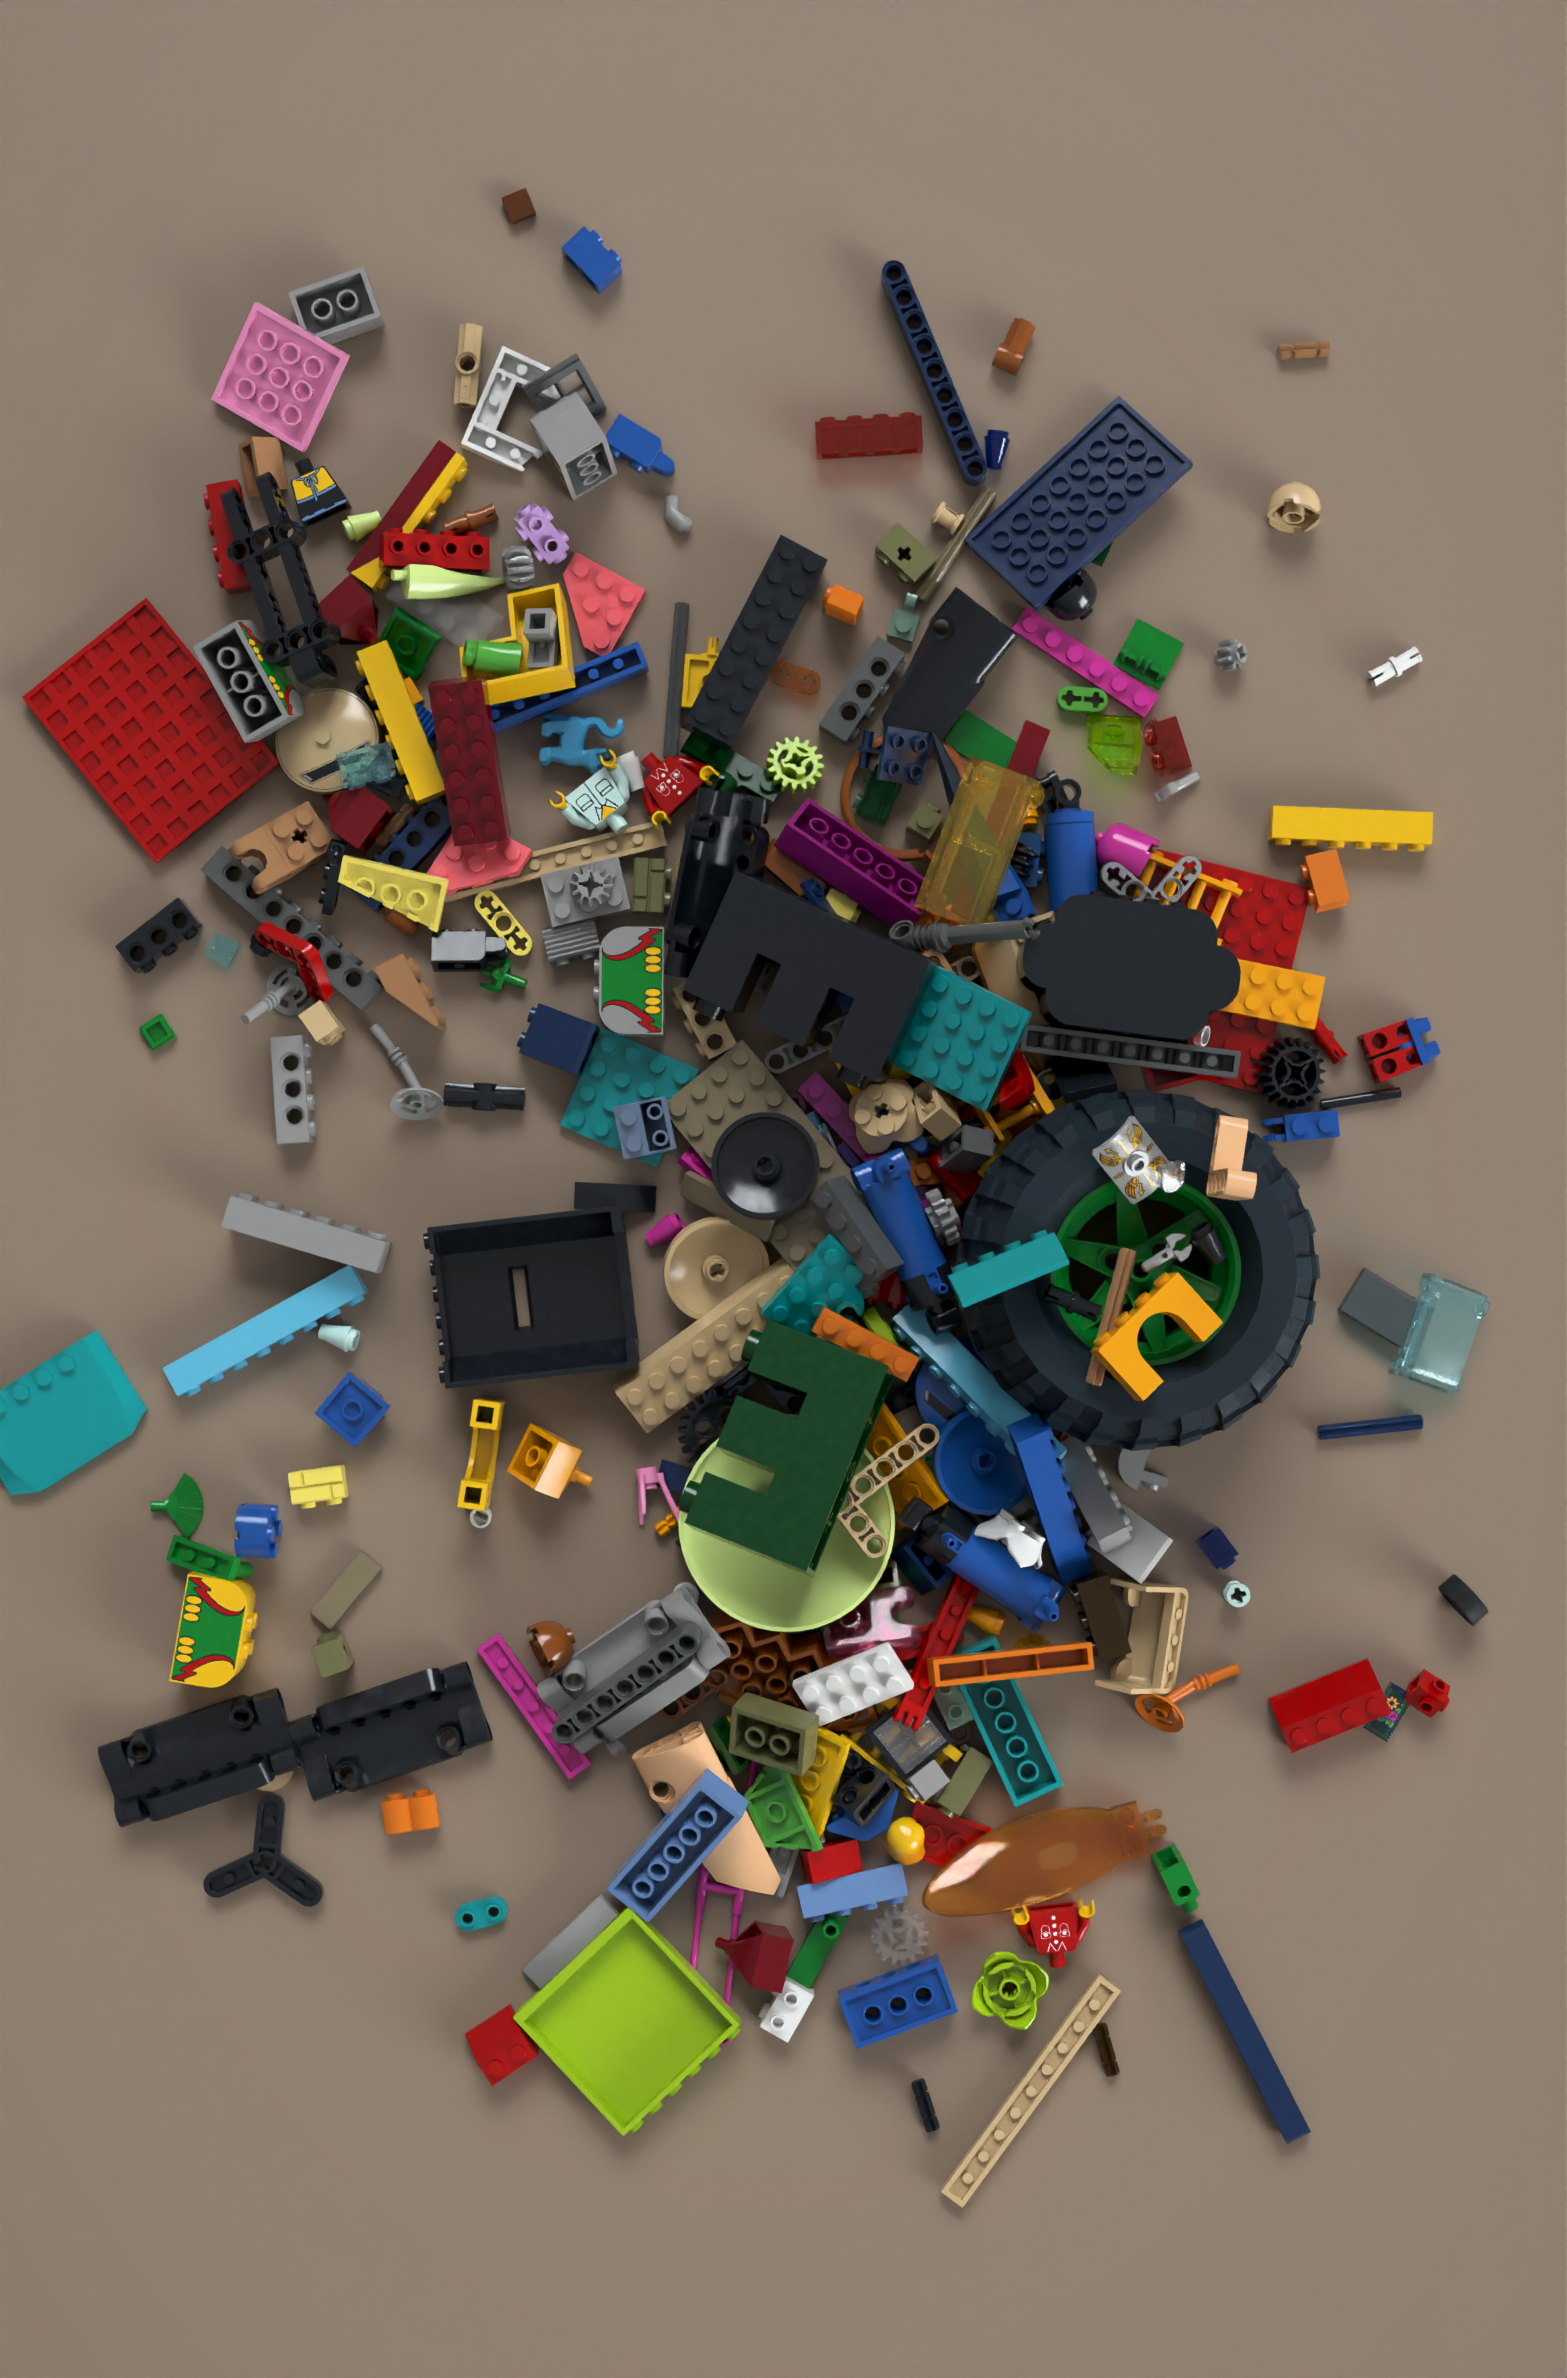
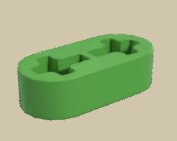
[1056,686,1108,714]

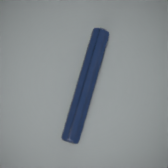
[1317,1415,1424,1440]

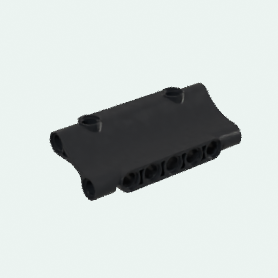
[664,787,772,978]
[288,1661,493,1801]
[98,1687,301,1827]

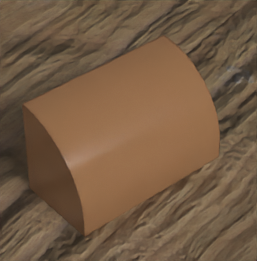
[238,437,288,497]

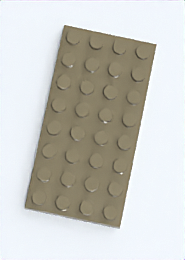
[667,1039,870,1271]

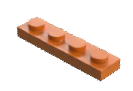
[811,1306,919,1382]

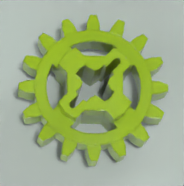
[765,737,824,795]

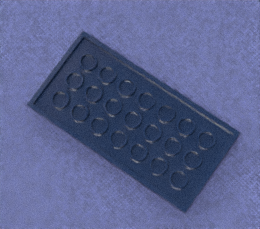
[964,396,1193,611]

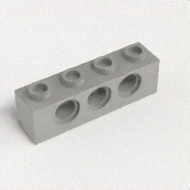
[270,1035,317,1145]

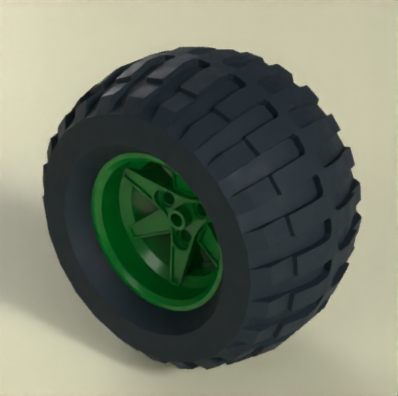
[956,1089,1321,1451]

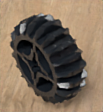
[1254,1037,1326,1109]

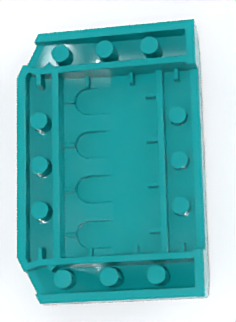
[0,1330,148,1495]

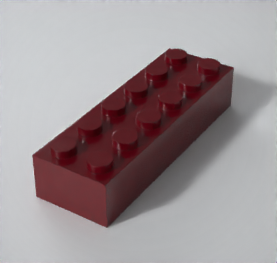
[428,674,511,847]

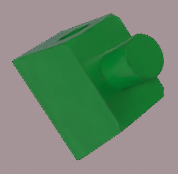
[1151,1843,1200,1913]

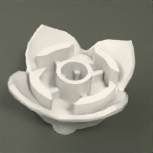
[974,1508,1046,1569]

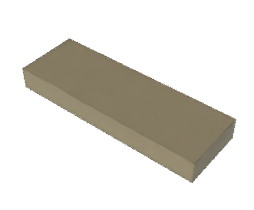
[310,1550,382,1629]

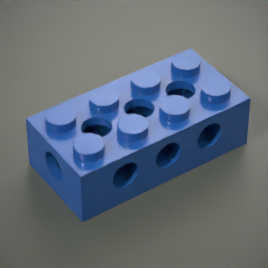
[838,1954,958,2049]

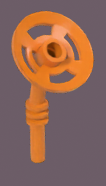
[1135,1663,1240,1733]

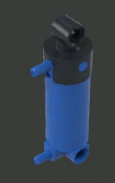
[850,1148,962,1336]
[898,1495,1068,1633]

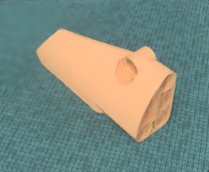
[632,1721,781,1895]

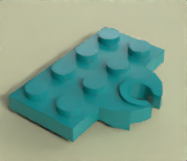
[761,1234,864,1335]

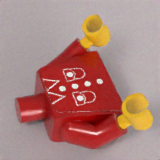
[641,752,719,831]
[1011,1899,1095,1968]

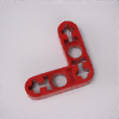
[254,922,333,1003]

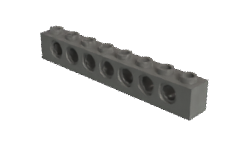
[201,846,385,1012]
[1020,1024,1241,1079]

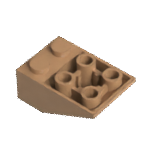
[374,953,446,1031]

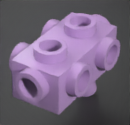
[513,503,569,564]

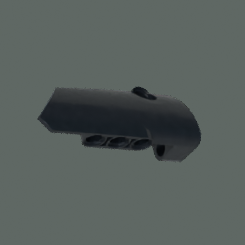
[882,587,1018,758]

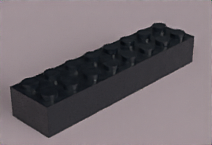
[681,535,828,753]

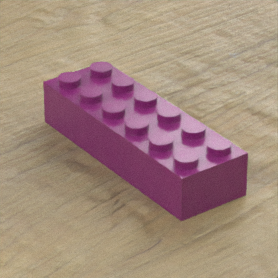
[774,798,939,926]

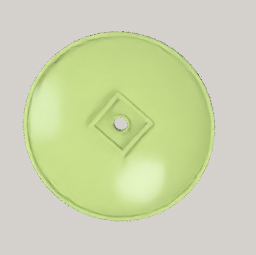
[678,1414,895,1632]

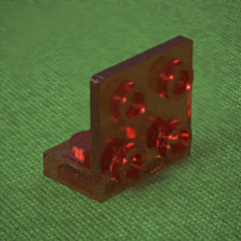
[1142,716,1192,777]

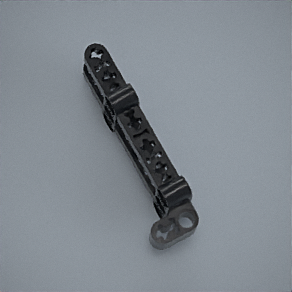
[221,472,341,688]

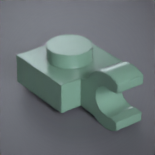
[887,593,920,643]

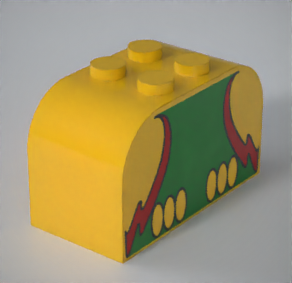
[169,1571,259,1688]

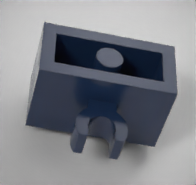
[890,1532,953,1596]

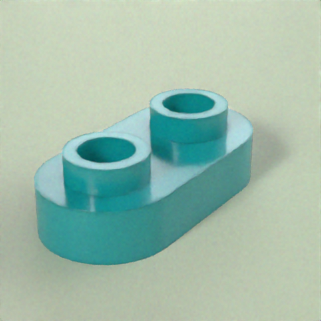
[455,1895,508,1931]

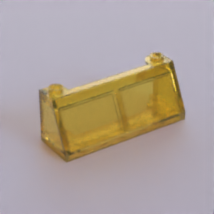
[914,756,1045,926]

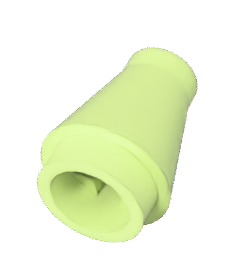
[341,511,382,542]

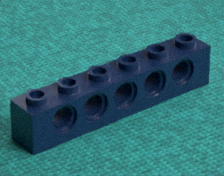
[351,795,452,913]

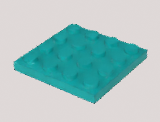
[893,966,1033,1112]
[560,1027,699,1167]

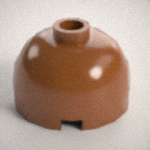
[526,1621,575,1676]

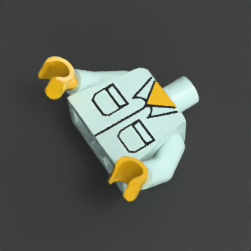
[547,749,630,835]

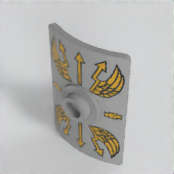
[1092,1116,1173,1204]

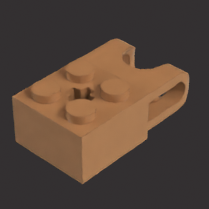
[229,801,332,894]

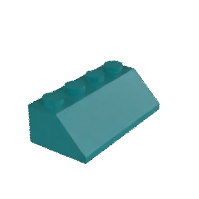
[947,1229,1070,1308]

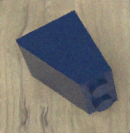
[517,1003,600,1077]

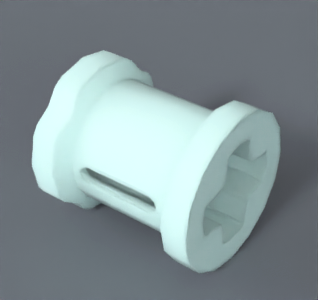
[1223,1580,1250,1607]

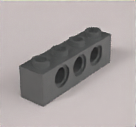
[819,636,905,746]

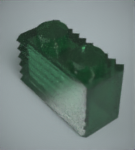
[852,765,903,829]

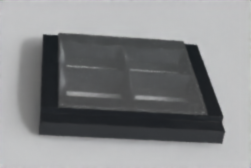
[864,1702,954,1781]

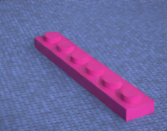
[1012,607,1159,719]
[477,1632,592,1780]

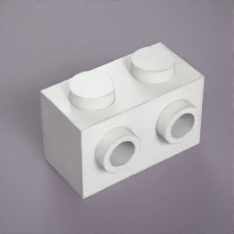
[758,1976,814,2043]

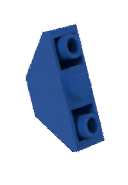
[826,1783,899,1841]

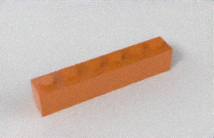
[926,1641,1094,1687]

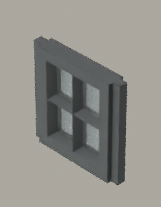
[521,353,607,417]

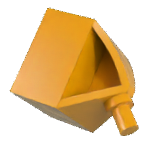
[507,1423,593,1499]

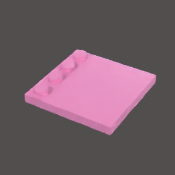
[211,302,350,452]

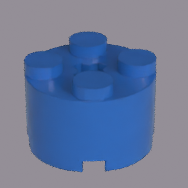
[234,1503,282,1558]

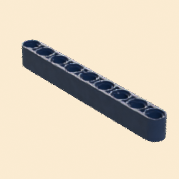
[881,260,987,486]
[1178,1919,1311,2144]

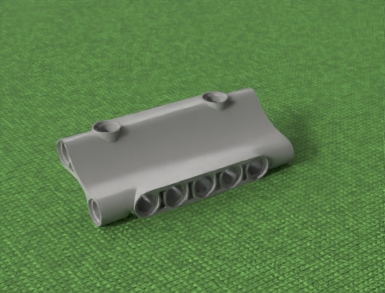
[536,1586,731,1754]

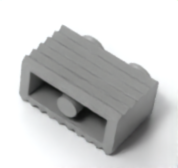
[542,918,601,967]

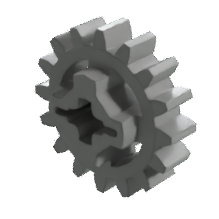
[925,1188,961,1246]

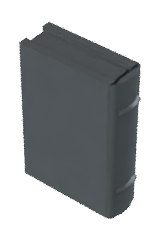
[1337,1268,1427,1348]

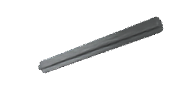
[663,602,689,759]

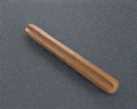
[1086,1248,1136,1386]

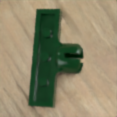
[680,733,781,806]

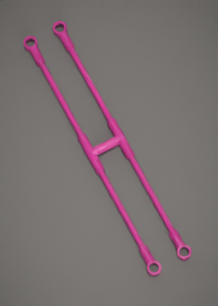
[690,1745,759,2046]

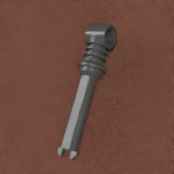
[889,917,1040,953]

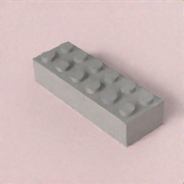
[221,1192,392,1273]

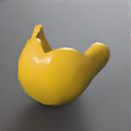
[885,1817,925,1865]

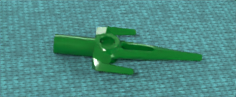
[479,958,528,993]

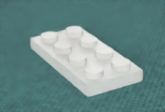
[792,1641,914,1727]

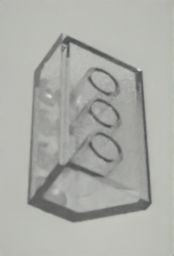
[385,581,506,652]

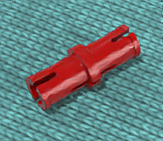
[1308,1017,1348,1065]

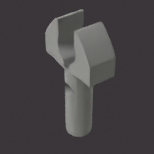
[1153,771,1200,803]
[1141,1234,1192,1273]

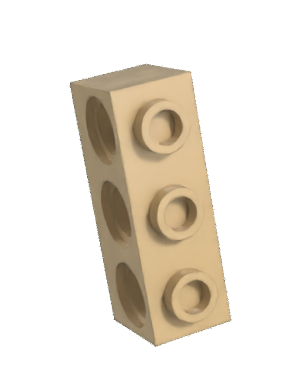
[671,982,737,1061]

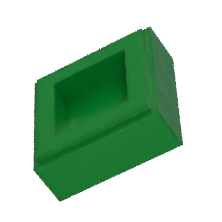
[139,1014,177,1051]

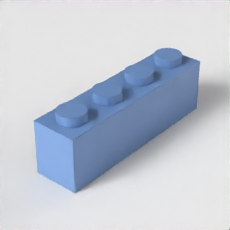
[796,1863,909,1923]

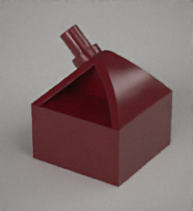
[319,575,380,645]
[323,787,396,855]
[715,1921,794,1993]

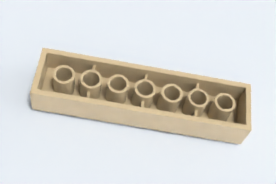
[611,1257,794,1433]

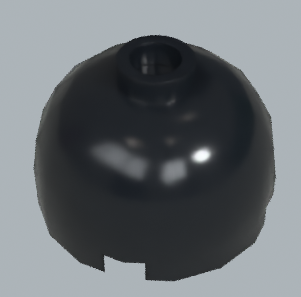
[1045,569,1097,621]

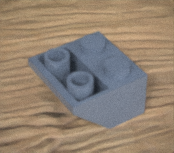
[613,1096,677,1161]

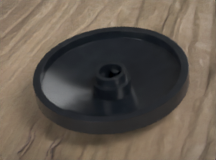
[711,1112,820,1220]

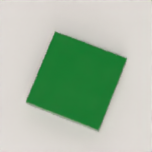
[380,606,442,681]

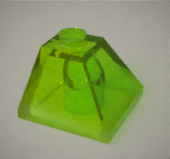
[1086,713,1141,775]

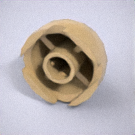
[1267,482,1321,533]

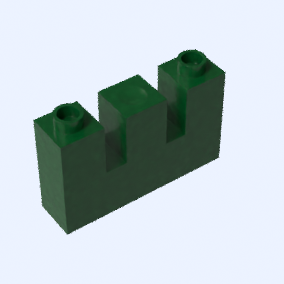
[679,1320,894,1577]

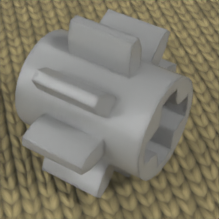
[1213,638,1247,672]

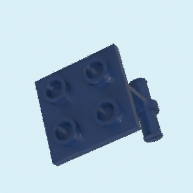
[857,726,931,786]

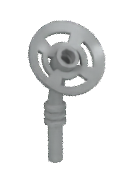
[241,963,316,1024]
[369,1023,444,1120]

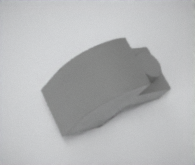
[523,608,561,671]
[1116,1448,1169,1491]

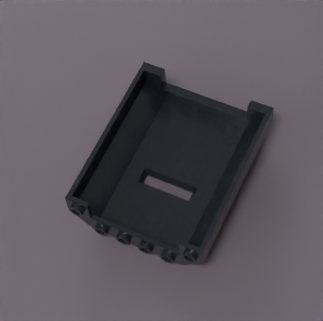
[423,1205,640,1389]

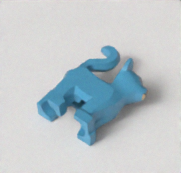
[539,714,625,775]

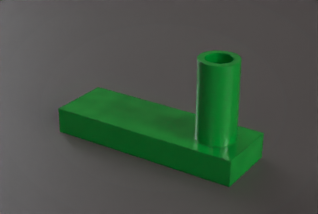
[166,1535,253,1581]
[786,1912,849,1989]

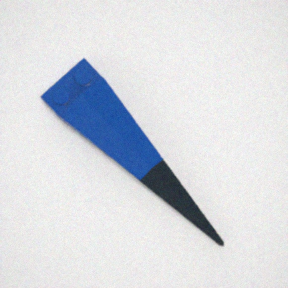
[931,732,1036,923]

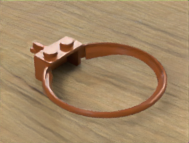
[840,734,973,874]

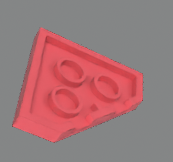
[563,552,646,657]
[426,834,533,895]

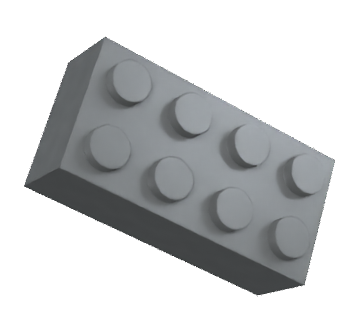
[1060,1437,1133,1554]

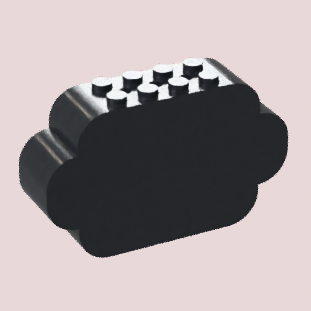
[1016,891,1241,1043]

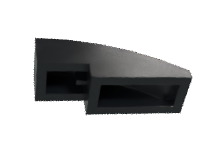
[574,1182,657,1213]

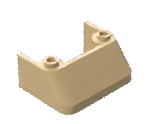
[971,911,1053,1027]
[1095,1579,1189,1694]

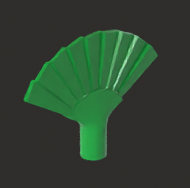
[150,1473,204,1537]

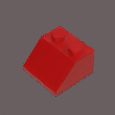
[465,2004,539,2086]

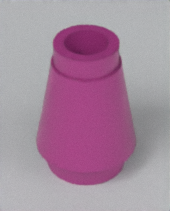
[645,1213,685,1248]

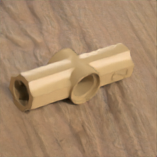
[453,323,483,409]

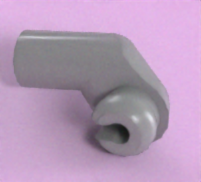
[665,496,692,532]

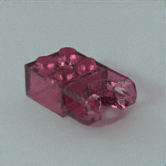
[823,1587,921,1659]

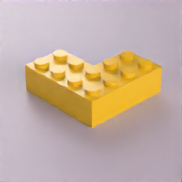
[459,583,576,705]

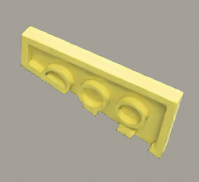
[338,854,449,933]

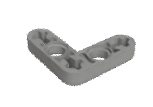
[1100,856,1202,906]

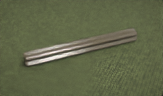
[915,487,996,603]

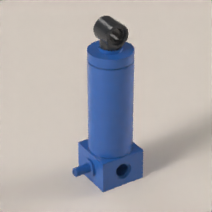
[1043,779,1099,912]

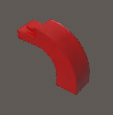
[1000,1048,1035,1111]

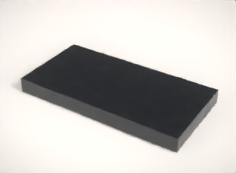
[1047,1056,1118,1103]

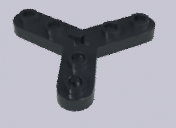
[203,1793,324,1907]

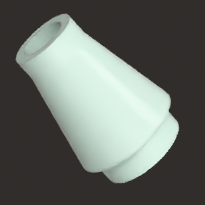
[318,1323,360,1352]

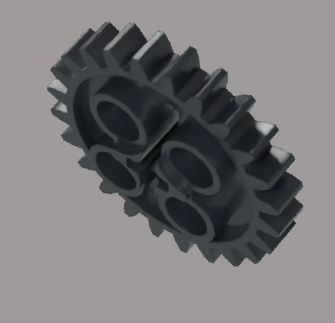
[677,1389,748,1466]

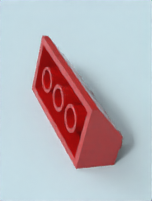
[1268,1658,1392,1753]

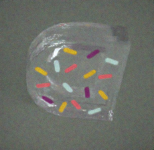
[1156,1160,1185,1192]

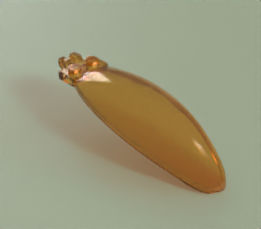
[922,1800,1167,1917]

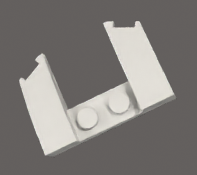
[460,346,561,472]

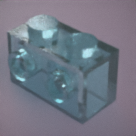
[336,742,396,790]

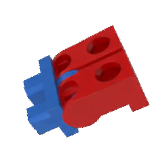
[1357,1017,1440,1084]

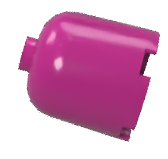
[1095,823,1161,888]

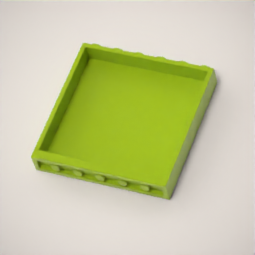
[512,1906,742,2136]

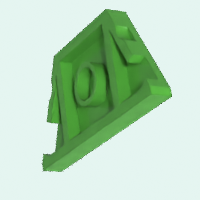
[743,1766,824,1852]

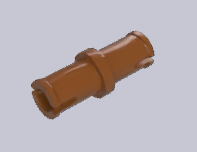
[443,503,499,535]

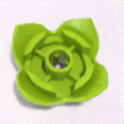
[971,1951,1049,2030]

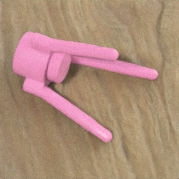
[635,1467,679,1525]

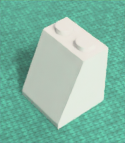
[1084,1500,1173,1584]

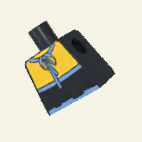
[290,458,351,528]

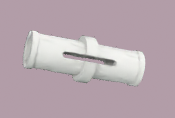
[1367,646,1422,687]

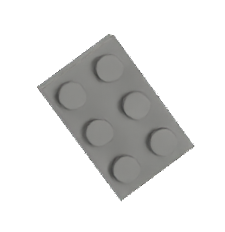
[288,266,385,344]
[540,857,632,928]

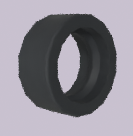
[1438,1574,1488,1626]

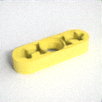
[474,891,533,957]

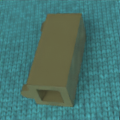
[929,1743,993,1819]

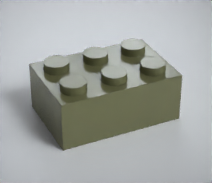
[729,1692,819,1777]

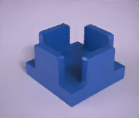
[314,1372,391,1448]

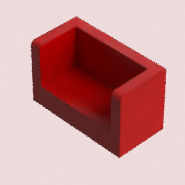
[799,1836,863,1884]

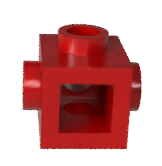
[1404,1669,1450,1718]

